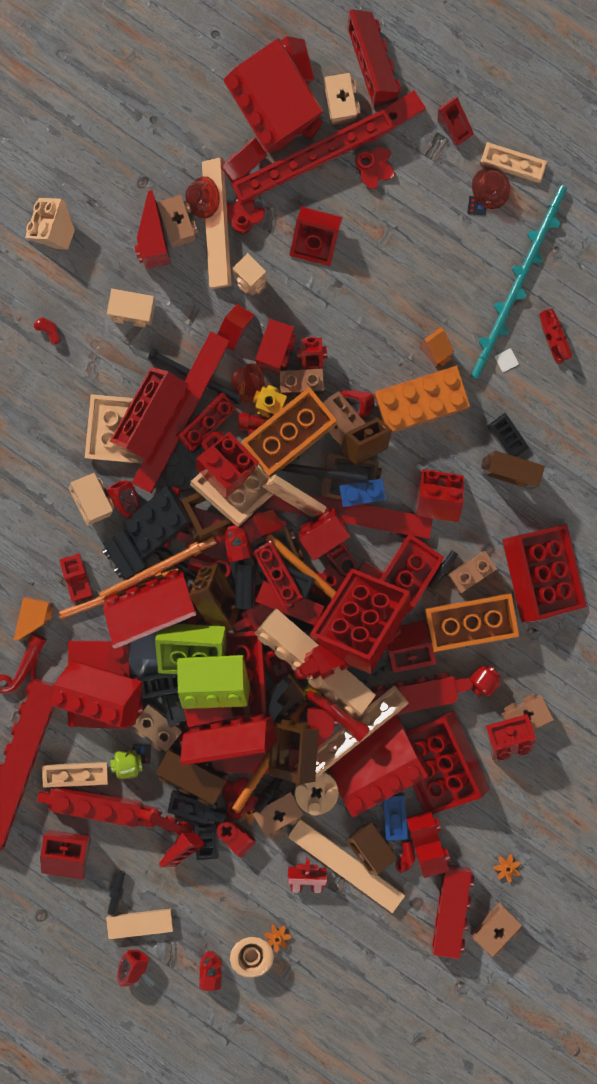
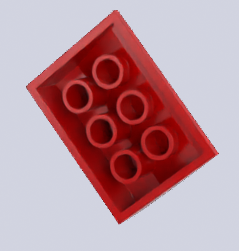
[223,38,324,152]
[502,524,587,623]
[310,568,411,674]
[104,569,196,649]
[68,640,133,729]
[407,710,490,814]
[328,715,430,817]

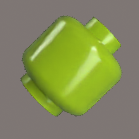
[110,750,142,779]

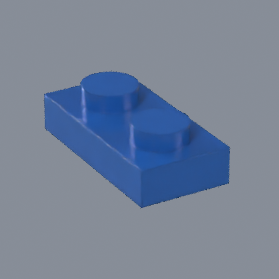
[339,479,386,508]
[383,794,408,841]

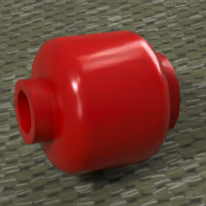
[469,665,501,697]

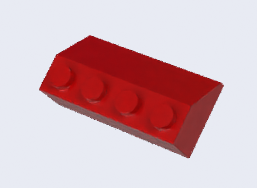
[347,9,401,108]
[109,367,189,460]
[224,631,267,721]
[50,661,143,727]
[180,714,277,766]

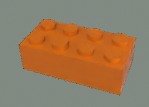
[374,366,470,434]
[241,387,337,477]
[423,593,519,652]

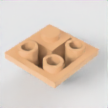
[25,198,75,250]

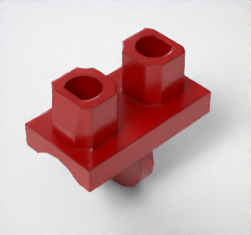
[288,858,327,893]

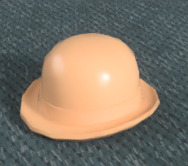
[230,937,274,978]

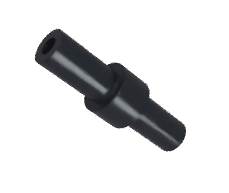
[428,550,459,590]
[254,777,283,813]
[107,870,126,915]

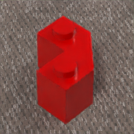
[406,811,450,878]

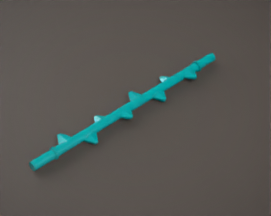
[470,185,567,380]

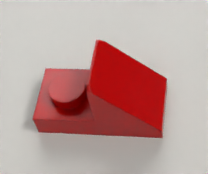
[437,97,474,146]
[239,509,282,544]

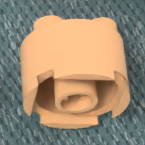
[295,770,338,815]

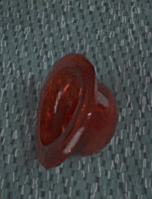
[472,168,511,209]
[185,176,220,219]
[231,363,265,402]

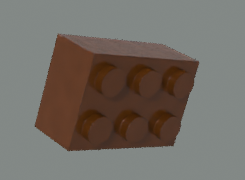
[155,745,228,805]

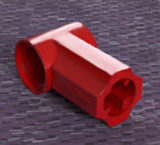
[187,554,231,577]

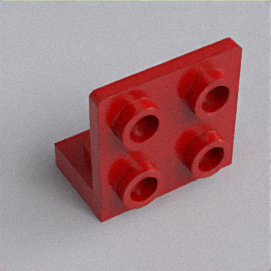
[485,714,536,761]

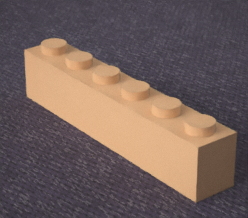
[254,609,376,718]

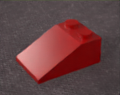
[134,190,171,269]
[379,533,444,613]

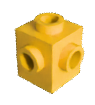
[253,385,287,418]

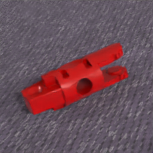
[539,308,572,364]

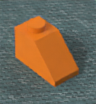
[420,326,455,367]
[13,597,54,640]

